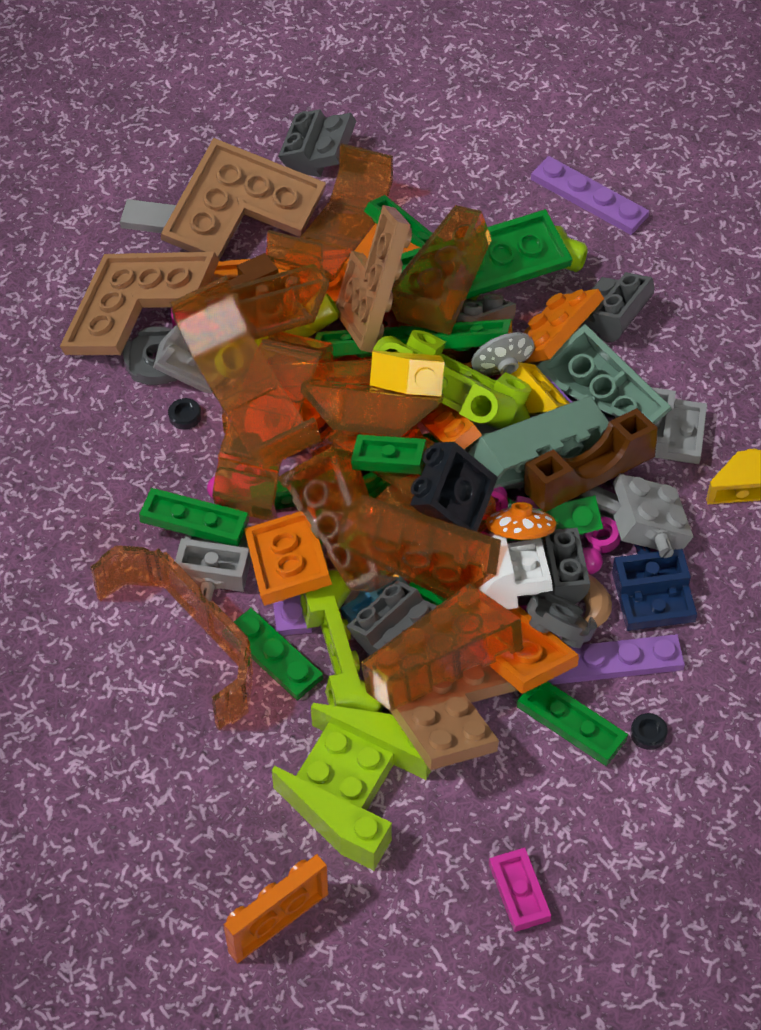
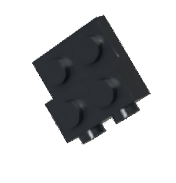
[410,442,498,539]

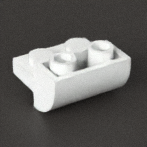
[474,535,553,613]

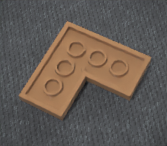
[161,138,326,261]
[336,205,412,353]
[60,252,219,355]
[367,642,517,770]

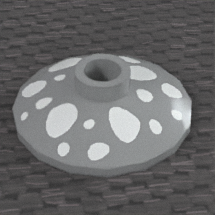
[471,332,535,376]

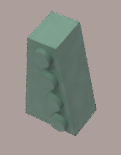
[468,396,609,488]

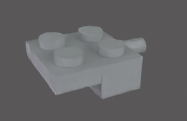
[614,387,707,464]
[613,473,693,558]
[173,526,252,607]

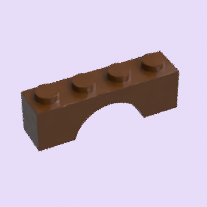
[524,408,658,512]

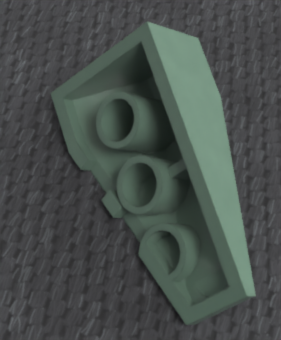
[537,324,672,425]

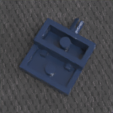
[612,544,697,631]

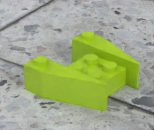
[272,703,432,871]

